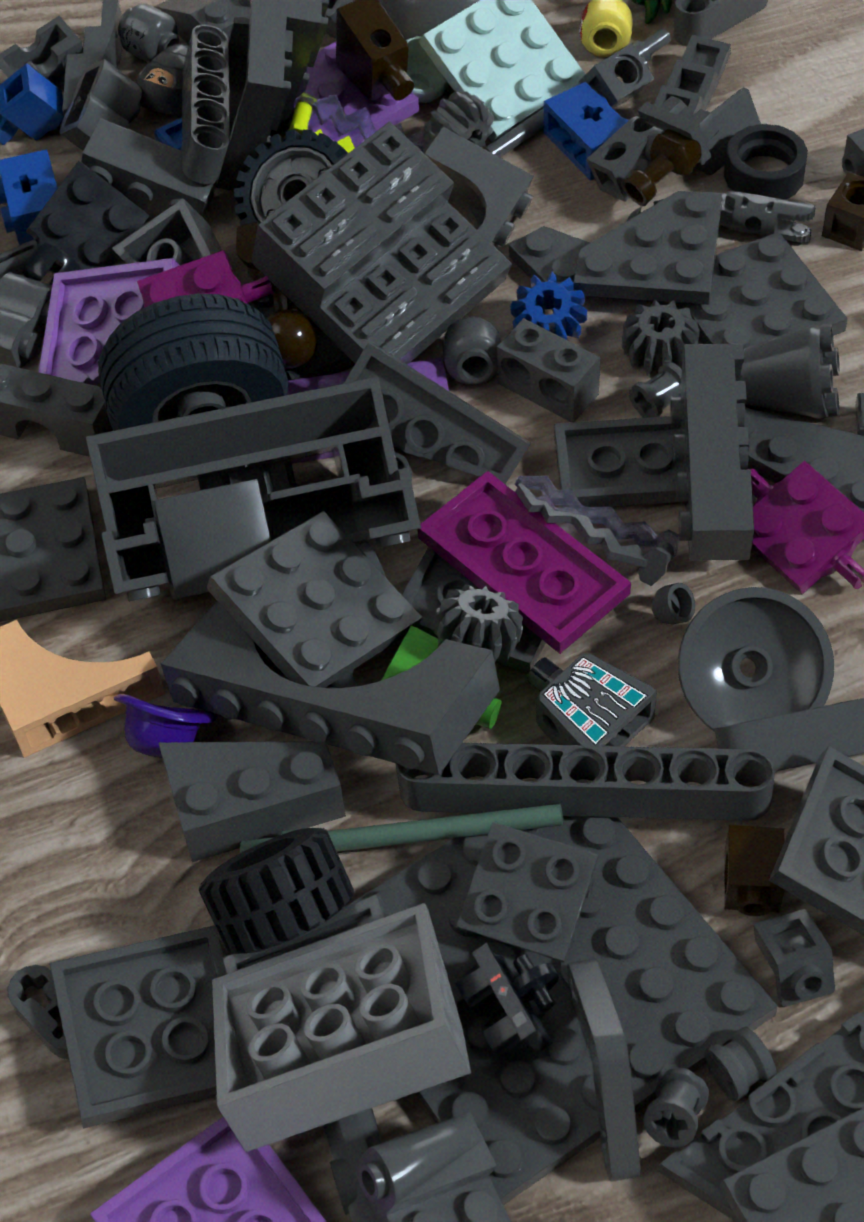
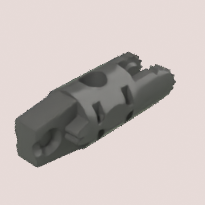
[706,191,816,243]

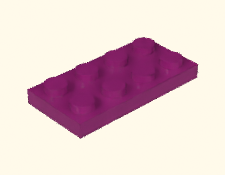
[417,471,631,654]

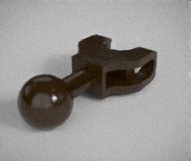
[236,221,318,369]

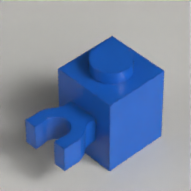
[0,63,64,145]

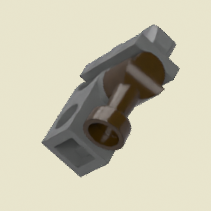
[586,96,719,206]

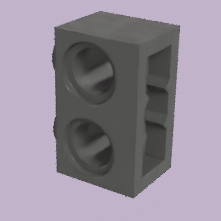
[497,318,601,423]

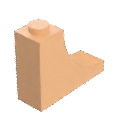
[0,620,165,758]

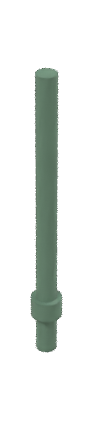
[240,804,563,853]

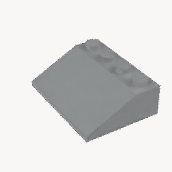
[212,903,471,1152]

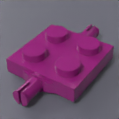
[137,250,274,308]
[750,460,864,594]

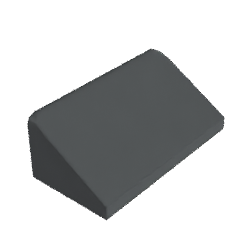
[695,87,761,175]

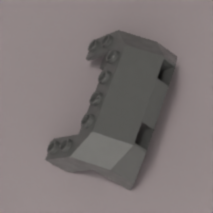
[86,376,421,602]

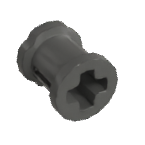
[629,362,682,418]
[644,1068,709,1148]

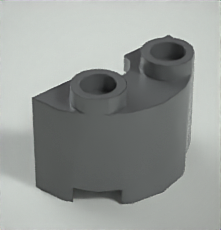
[0,16,83,91]

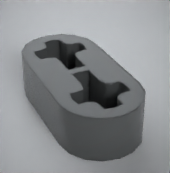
[8,965,69,1060]

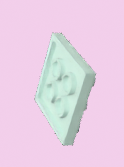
[419,0,586,143]

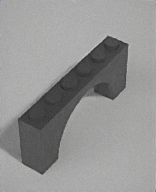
[161,600,500,775]

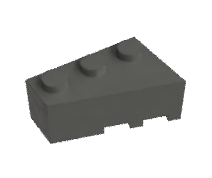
[159,741,346,862]

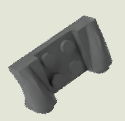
[353,1112,511,1222]

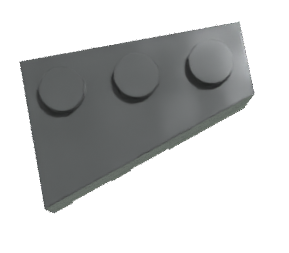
[81,118,218,222]

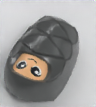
[136,44,188,118]

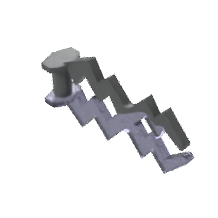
[515,476,679,586]

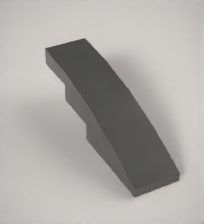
[63,0,122,116]
[654,35,731,120]

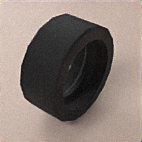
[724,124,808,200]

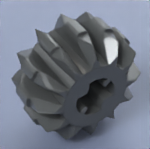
[423,91,495,148]
[622,299,700,375]
[434,584,523,662]

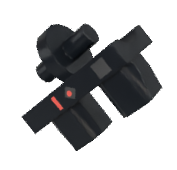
[455,943,559,1058]

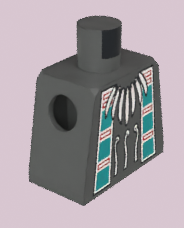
[527,653,657,746]

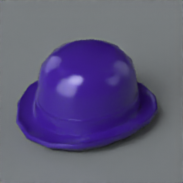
[114,694,216,758]

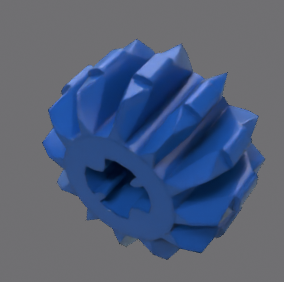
[510,271,587,340]

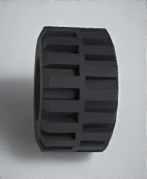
[198,828,355,954]

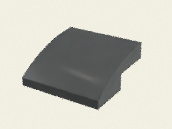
[151,479,271,600]

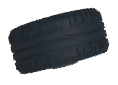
[98,293,288,431]

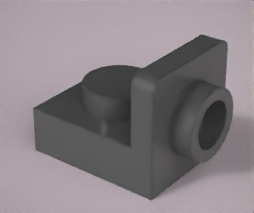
[753,909,835,1007]

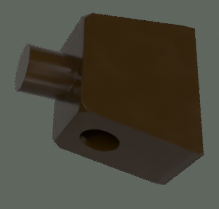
[336,0,414,101]

